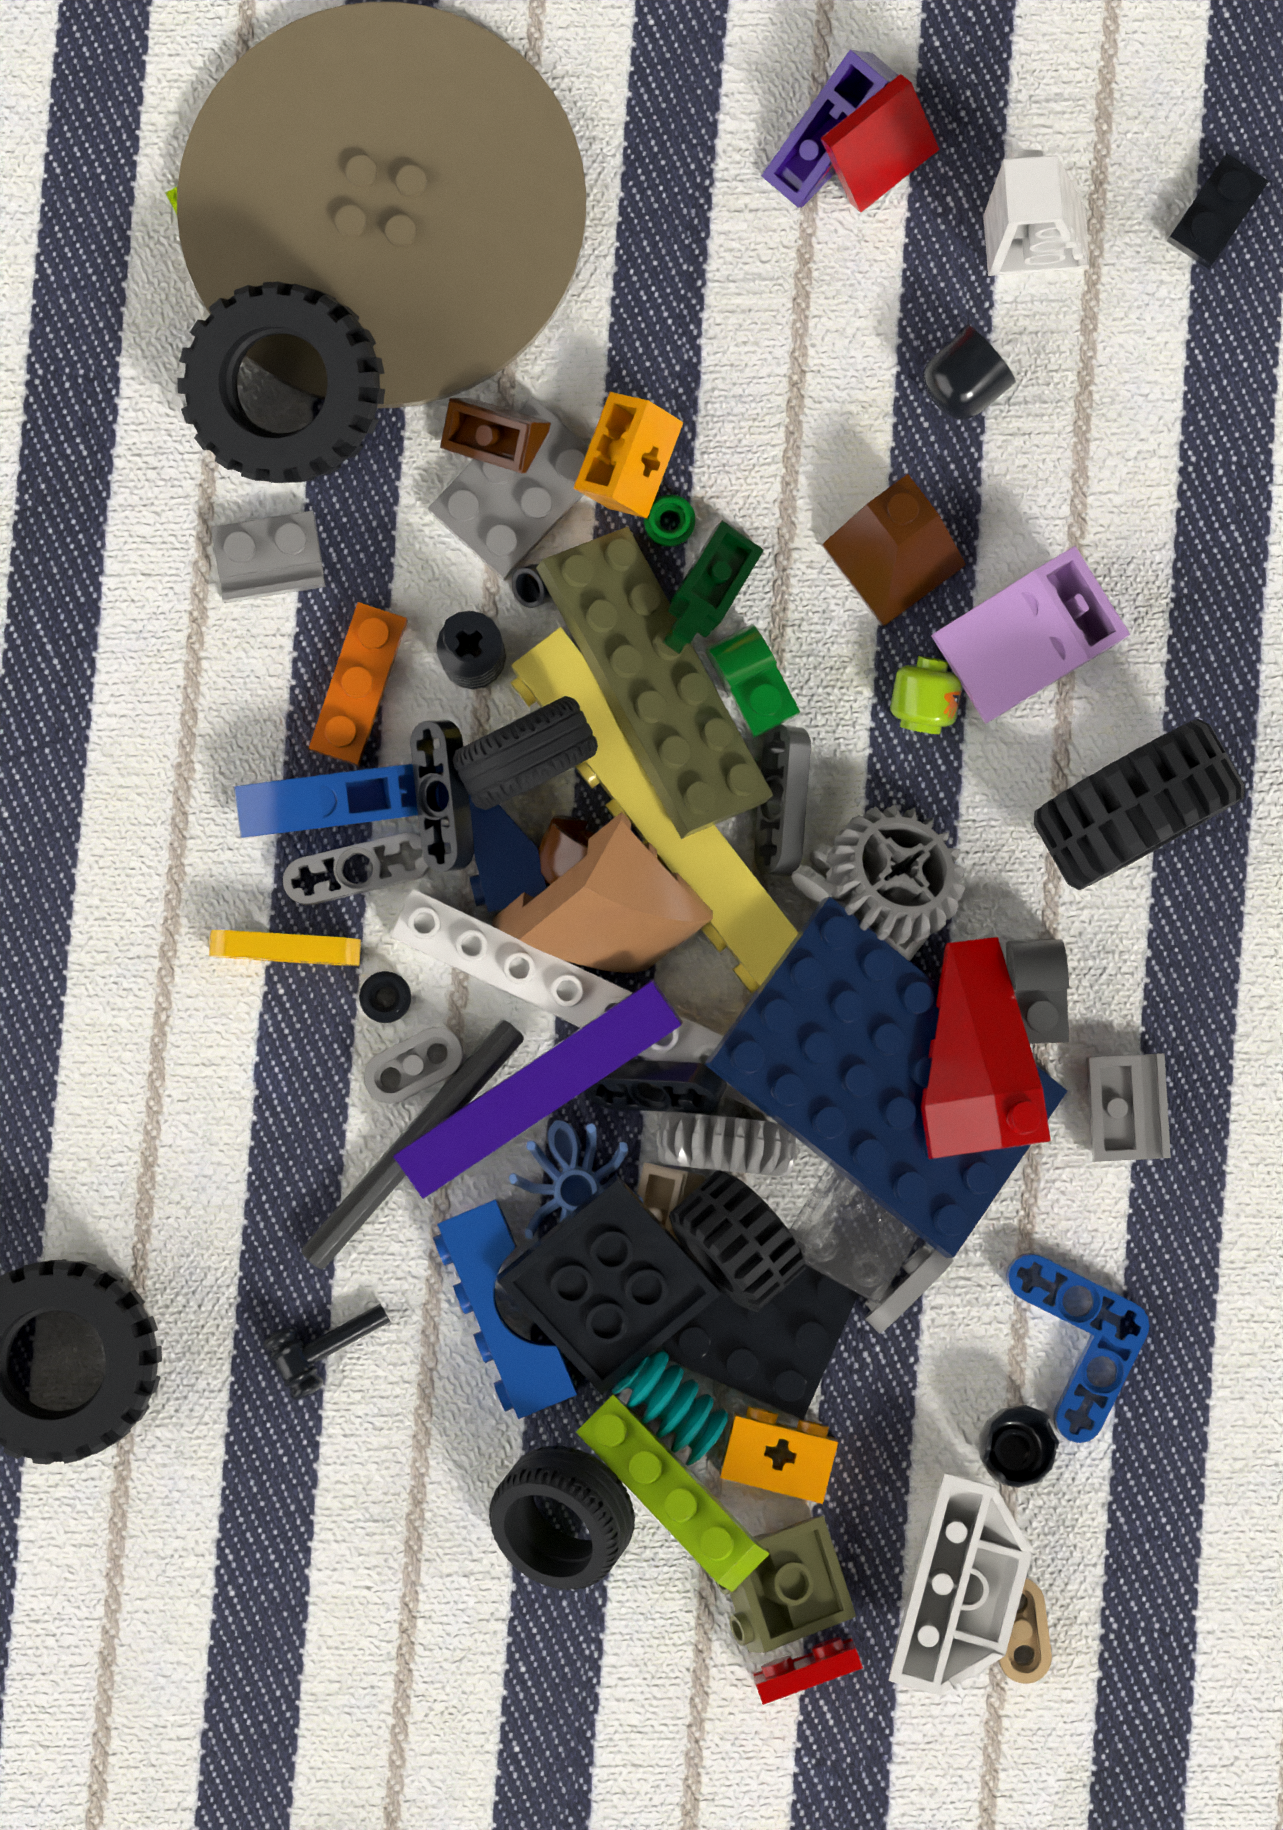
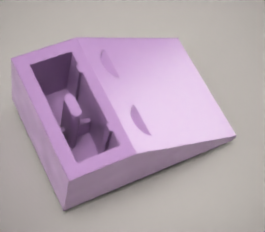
[931,546,1130,724]

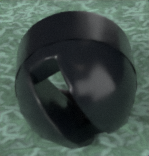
[512,564,552,608]

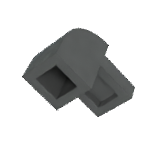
[1006,939,1069,1044]

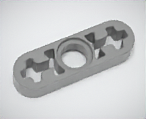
[283,832,430,905]

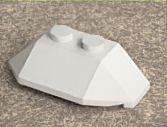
[888,1472,1033,1696]

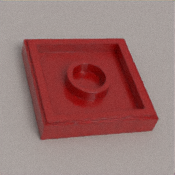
[820,74,940,213]

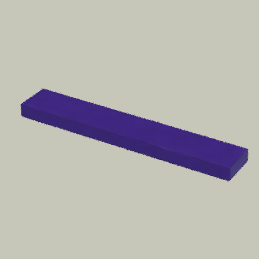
[393,979,683,1199]

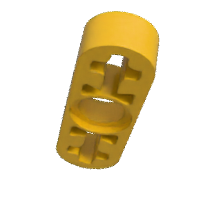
[209,930,361,966]

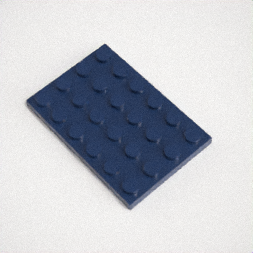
[704,896,1068,1258]

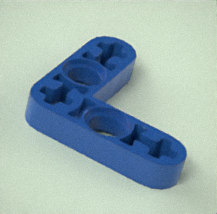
[1006,1253,1150,1443]

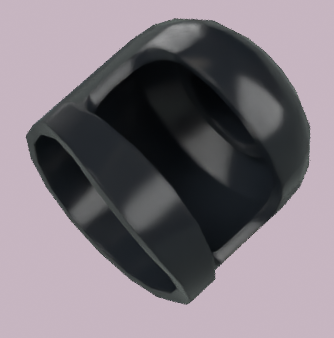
[922,324,1016,420]

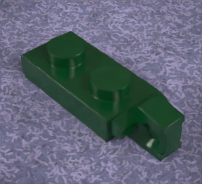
[662,520,764,654]

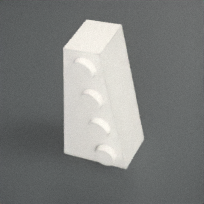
[983,149,1090,276]

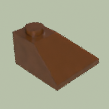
[822,474,966,627]

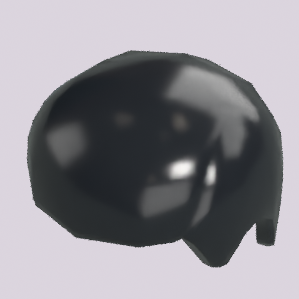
[978,1405,1059,1488]

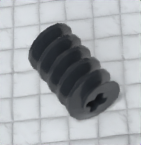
[436,611,506,690]

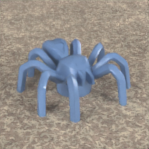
[509,1120,644,1239]

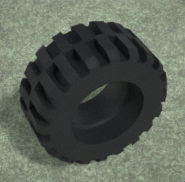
[177,281,385,483]
[1034,719,1245,890]
[0,1259,162,1465]

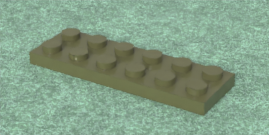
[536,527,773,839]

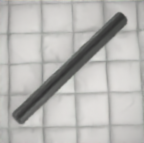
[301,1020,524,1269]

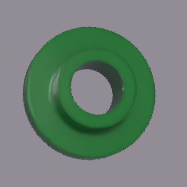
[644,495,696,547]

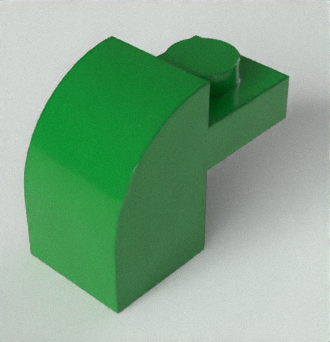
[705,624,800,738]

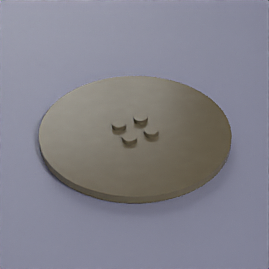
[177,2,587,408]

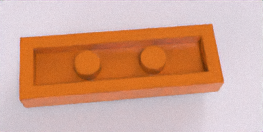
[309,602,408,766]

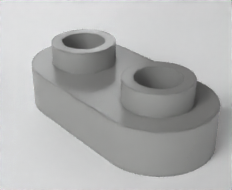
[364,1027,464,1104]
[865,1245,954,1334]

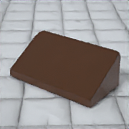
[440,398,551,474]

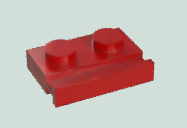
[753,1637,863,1705]

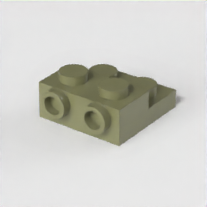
[715,1516,857,1653]

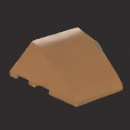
[492,812,713,973]

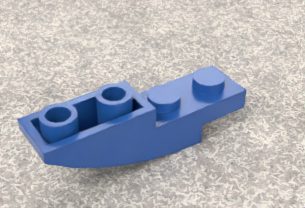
[234,764,449,838]

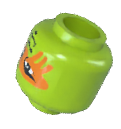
[890,656,962,734]

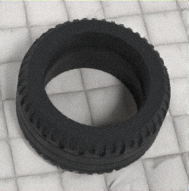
[453,696,598,810]
[489,1445,635,1590]

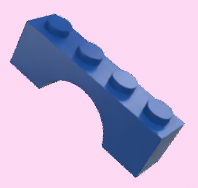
[433,1199,578,1419]

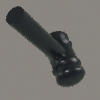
[263,1304,391,1400]

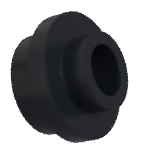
[359,971,412,1023]

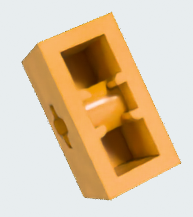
[573,392,683,518]
[719,1406,838,1504]

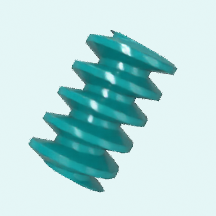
[612,1350,729,1466]

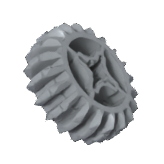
[825,804,966,946]
[656,1112,798,1177]

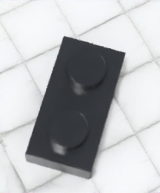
[1167,153,1269,269]

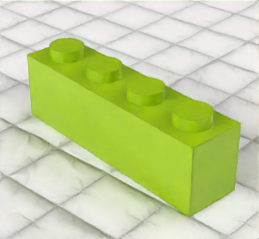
[576,1395,769,1592]

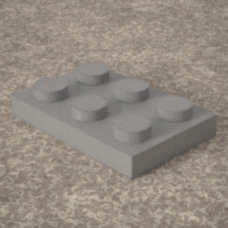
[428,396,589,581]

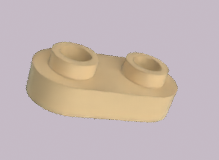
[998,1577,1052,1684]

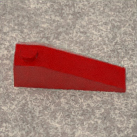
[921,937,1051,1159]

